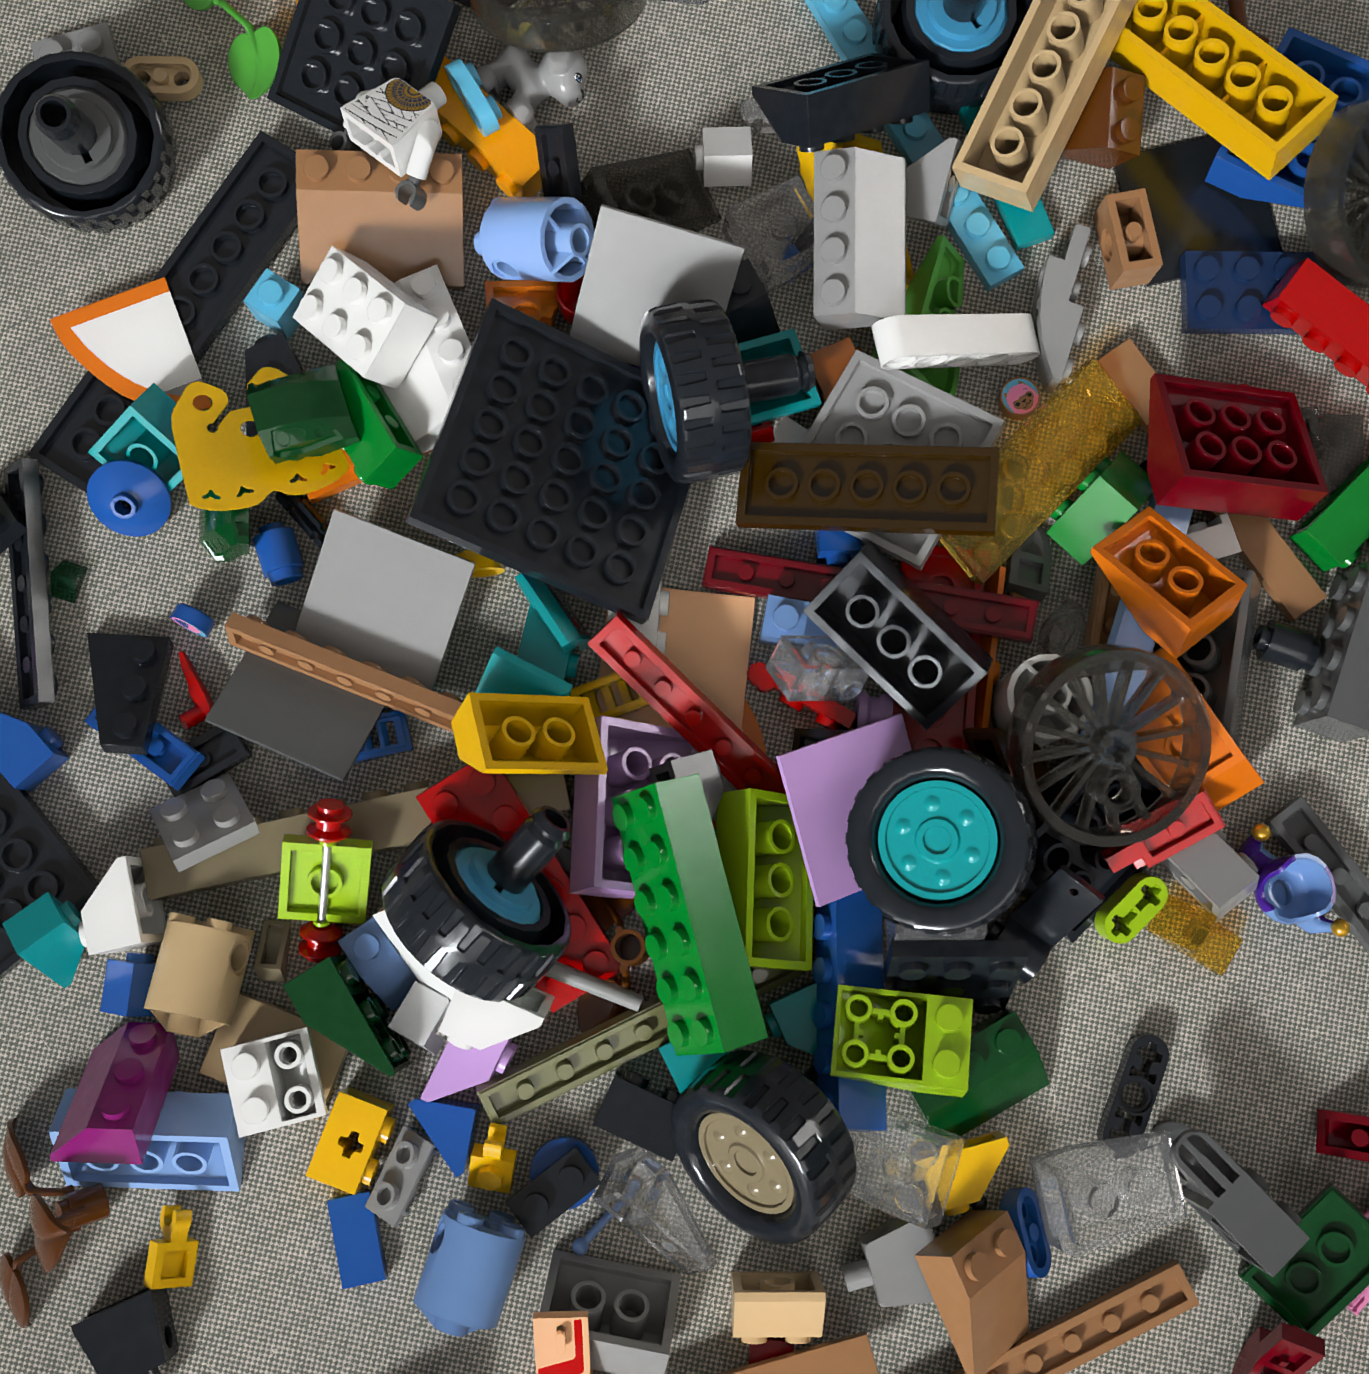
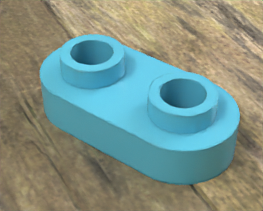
[444,58,503,137]

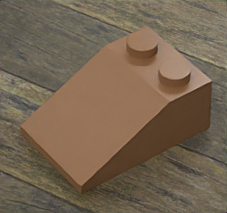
[914,1210,1029,1374]

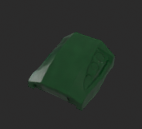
[247,365,361,464]
[199,486,250,562]

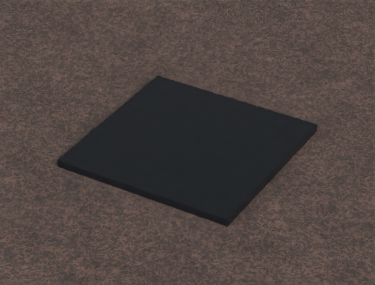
[1113,136,1283,287]

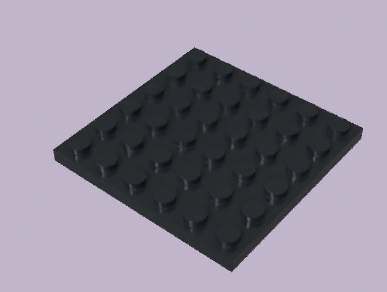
[405,298,691,625]

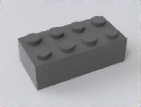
[1293,560,1369,743]

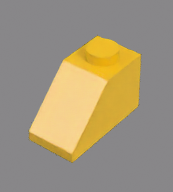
[916,1130,1009,1216]

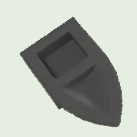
[1004,521,1052,602]

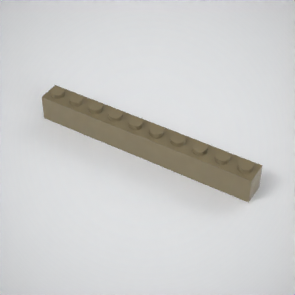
[140,774,573,900]

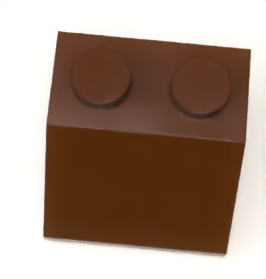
[1060,67,1145,169]

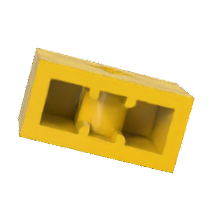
[305,1087,397,1195]

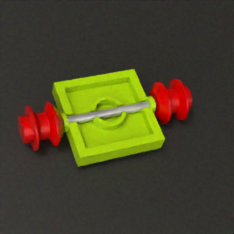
[278,798,373,963]

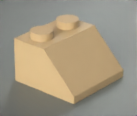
[731,1271,826,1344]

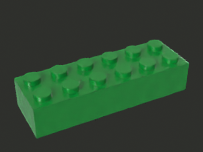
[611,773,768,1056]

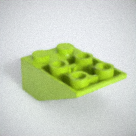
[830,985,973,1097]

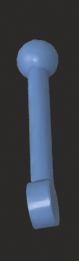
[572,1181,640,1255]

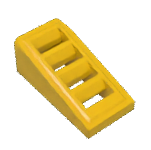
[571,672,650,718]

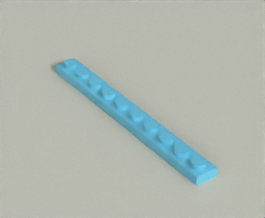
[804,0,1024,292]

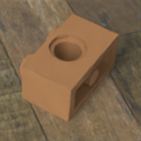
[1093,188,1163,290]

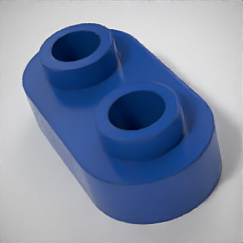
[999,1187,1051,1278]

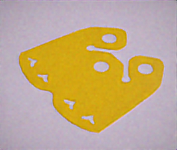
[171,367,350,511]

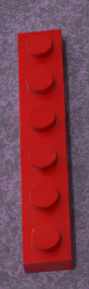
[587,611,786,794]

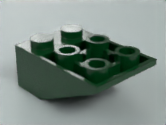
[283,954,411,1077]

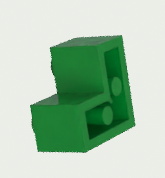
[1046,451,1153,566]

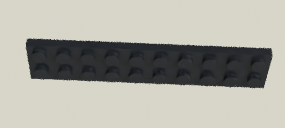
[27,130,298,493]

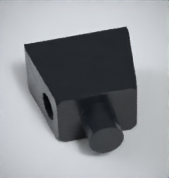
[70,1288,179,1374]

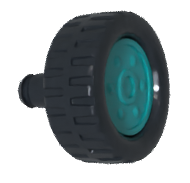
[845,746,1038,935]

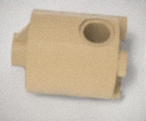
[144,912,255,1038]

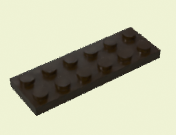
[735,442,1000,536]

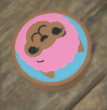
[997,377,1041,420]

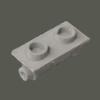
[365,1125,438,1228]

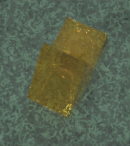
[1145,894,1243,976]

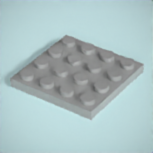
[801,350,1005,571]

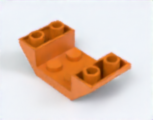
[1126,647,1265,811]

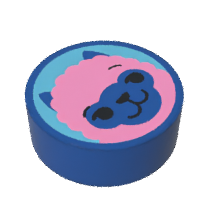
[170,603,215,638]

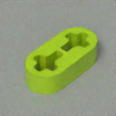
[1094,872,1168,944]

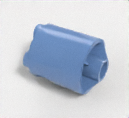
[413,1199,526,1337]

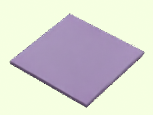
[776,713,911,907]

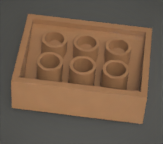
[296,149,464,289]

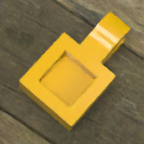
[467,1122,517,1194]
[143,1205,199,1290]

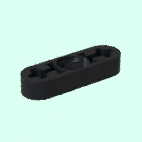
[1097,1033,1169,1157]

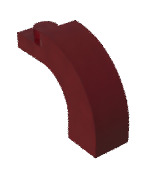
[1232,1323,1325,1374]

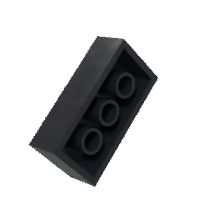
[803,541,993,731]

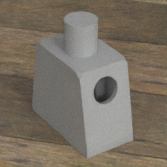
[841,1206,935,1307]

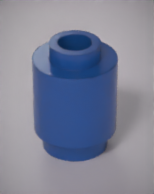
[253,522,305,586]

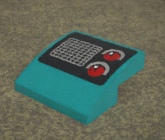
[515,573,591,654]

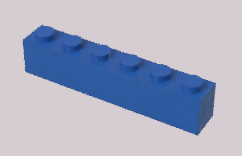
[813,890,887,1132]

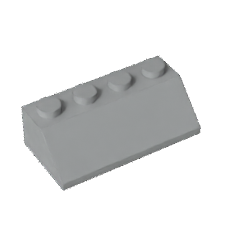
[813,147,906,330]

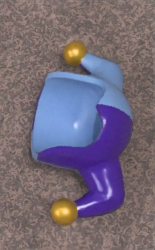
[1238,823,1350,937]

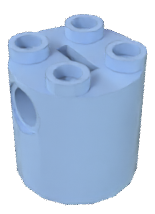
[474,197,594,282]

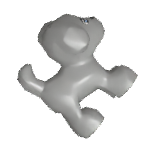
[476,27,588,133]

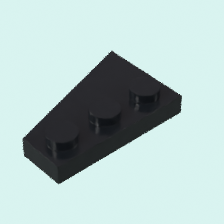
[87,633,174,755]

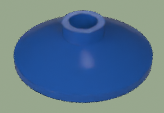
[87,459,172,537]

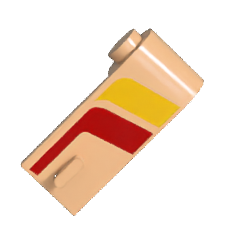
[533,1311,594,1374]

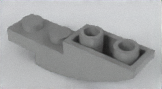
[1032,223,1093,394]

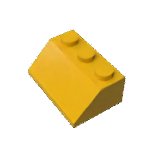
[451,692,608,775]

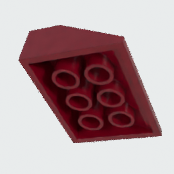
[1147,373,1329,521]

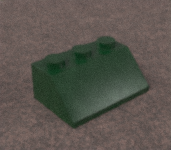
[906,1008,1050,1148]

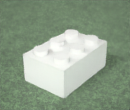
[292,246,439,390]

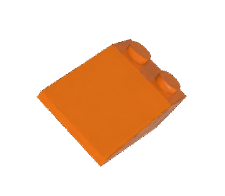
[1090,506,1248,659]

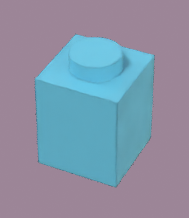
[243,268,304,340]

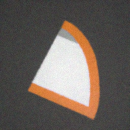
[49,277,212,410]

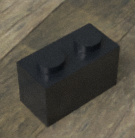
[593,1069,680,1162]

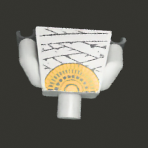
[330,78,447,211]

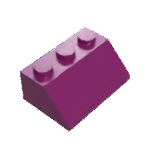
[49,1022,180,1164]

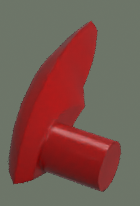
[178,651,214,730]

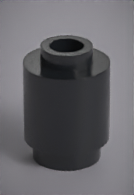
[1252,620,1321,671]

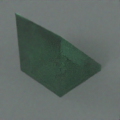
[50,560,88,603]

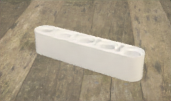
[871,313,1041,370]

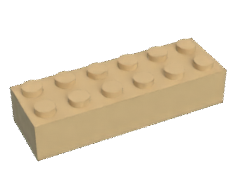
[952,0,1137,212]

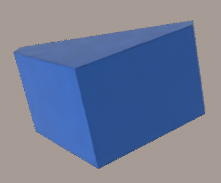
[408,1094,481,1178]

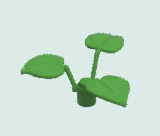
[183,0,282,100]

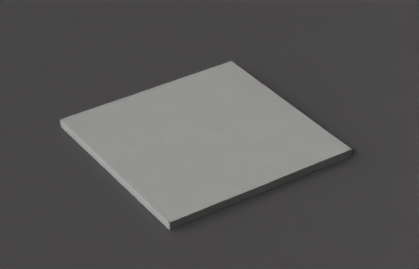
[569,204,745,367]
[295,509,476,691]

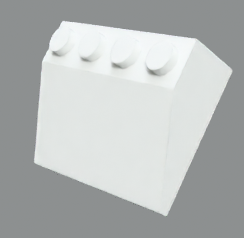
[380,265,472,453]

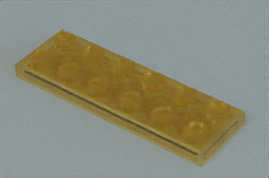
[939,359,1143,584]

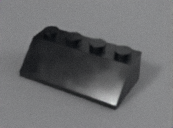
[752,53,930,152]

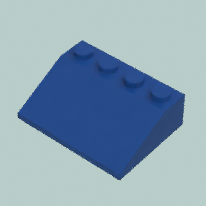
[1205,27,1369,212]

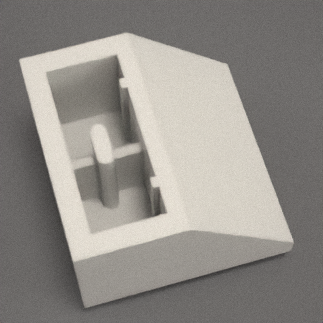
[220,1026,328,1138]

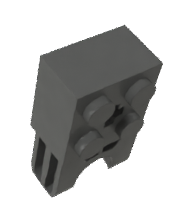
[1149,1120,1310,1277]

